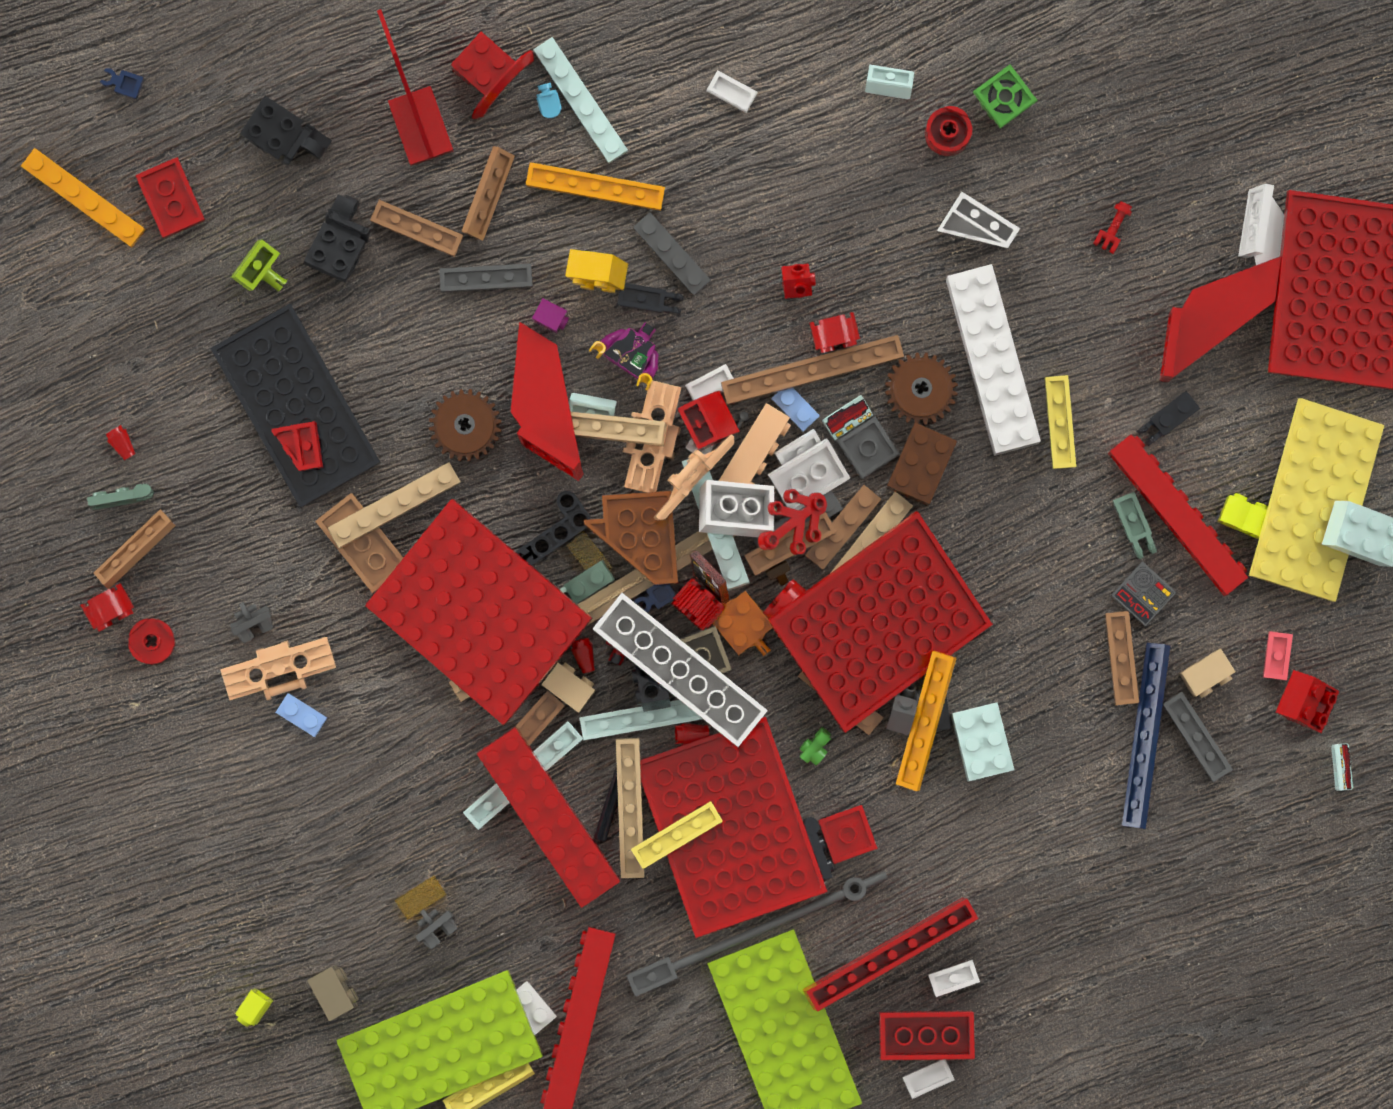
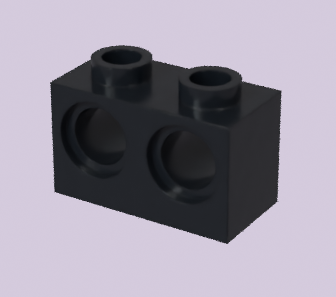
[631,664,671,712]

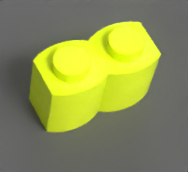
[1217,493,1268,539]
[235,988,273,1027]

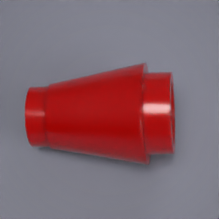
[105,425,136,460]
[570,638,595,673]
[674,723,709,746]

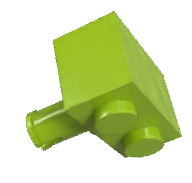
[231,240,287,292]

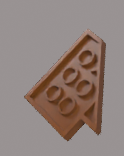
[584,491,678,585]

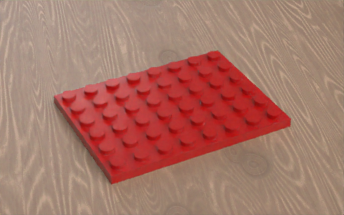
[1268,190,1393,390]
[365,499,593,725]
[767,511,993,733]
[640,717,827,938]

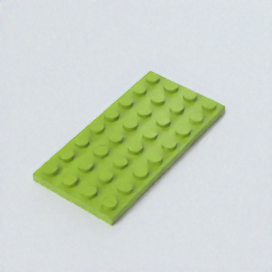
[707,929,862,1109]
[336,970,543,1109]

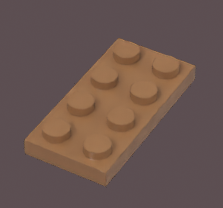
[315,493,403,593]

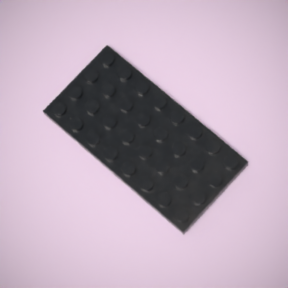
[210,303,381,508]

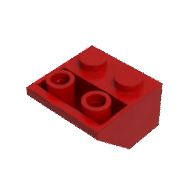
[677,391,740,452]
[1276,670,1339,734]

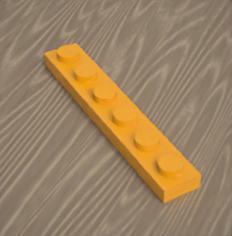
[21,148,145,248]
[526,162,665,211]
[896,651,956,791]

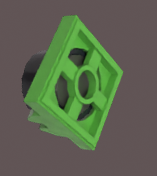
[973,65,1038,129]

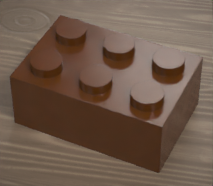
[886,423,957,506]

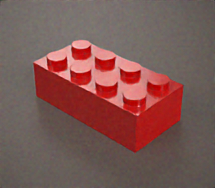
[879,1011,975,1060]

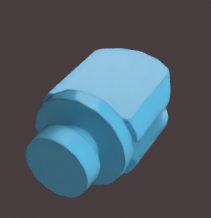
[536,83,561,118]

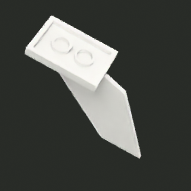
[1238,184,1284,265]

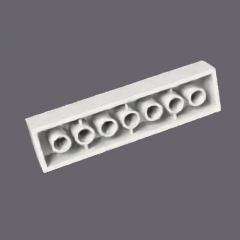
[946,264,1041,456]
[593,593,768,747]

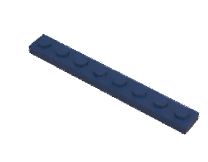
[1122,643,1171,829]

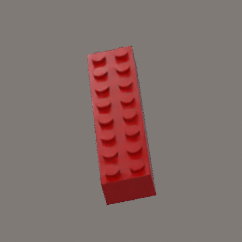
[477,726,620,908]

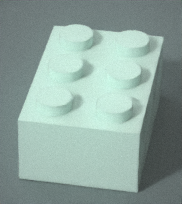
[1322,501,1393,567]
[951,703,1014,782]

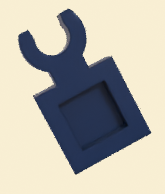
[100,68,144,100]
[634,584,676,613]

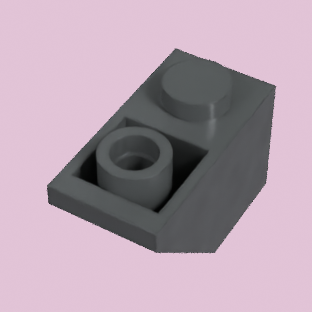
[887,683,922,735]

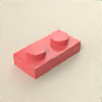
[1263,631,1293,681]

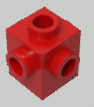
[781,264,816,299]

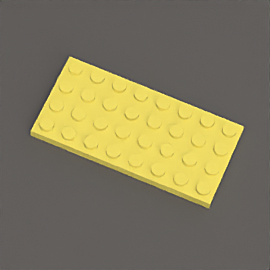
[1249,398,1384,602]

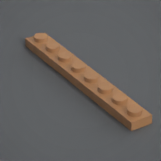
[721,335,904,405]

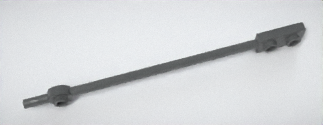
[626,871,888,997]

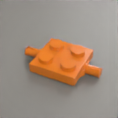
[712,590,773,656]

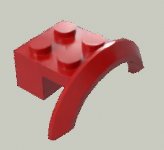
[451,31,534,119]

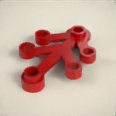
[758,489,827,555]

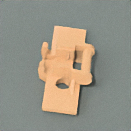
[623,380,681,493]
[653,434,734,520]
[220,637,336,700]

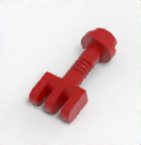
[1093,201,1132,254]

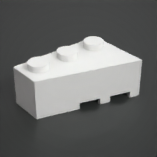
[937,192,1020,248]

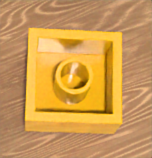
[565,249,628,293]

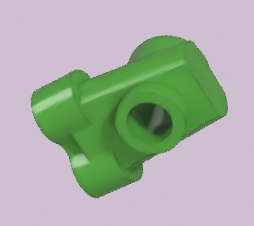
[800,727,831,765]

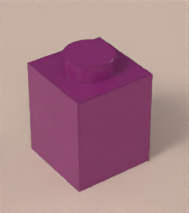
[532,298,569,333]

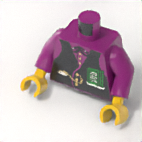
[589,323,659,390]

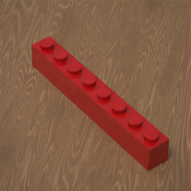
[1108,434,1248,596]
[802,897,979,1012]
[540,927,616,1109]

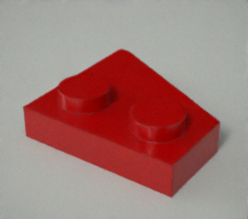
[271,421,323,471]

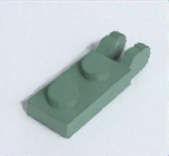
[87,483,154,510]
[1112,492,1157,559]
[559,560,615,604]

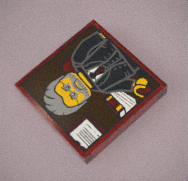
[690,550,729,605]

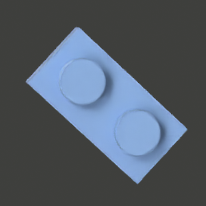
[771,388,820,432]
[275,693,327,737]

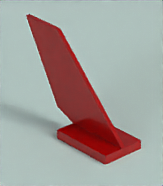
[377,9,454,166]
[1160,256,1281,382]
[511,322,584,481]

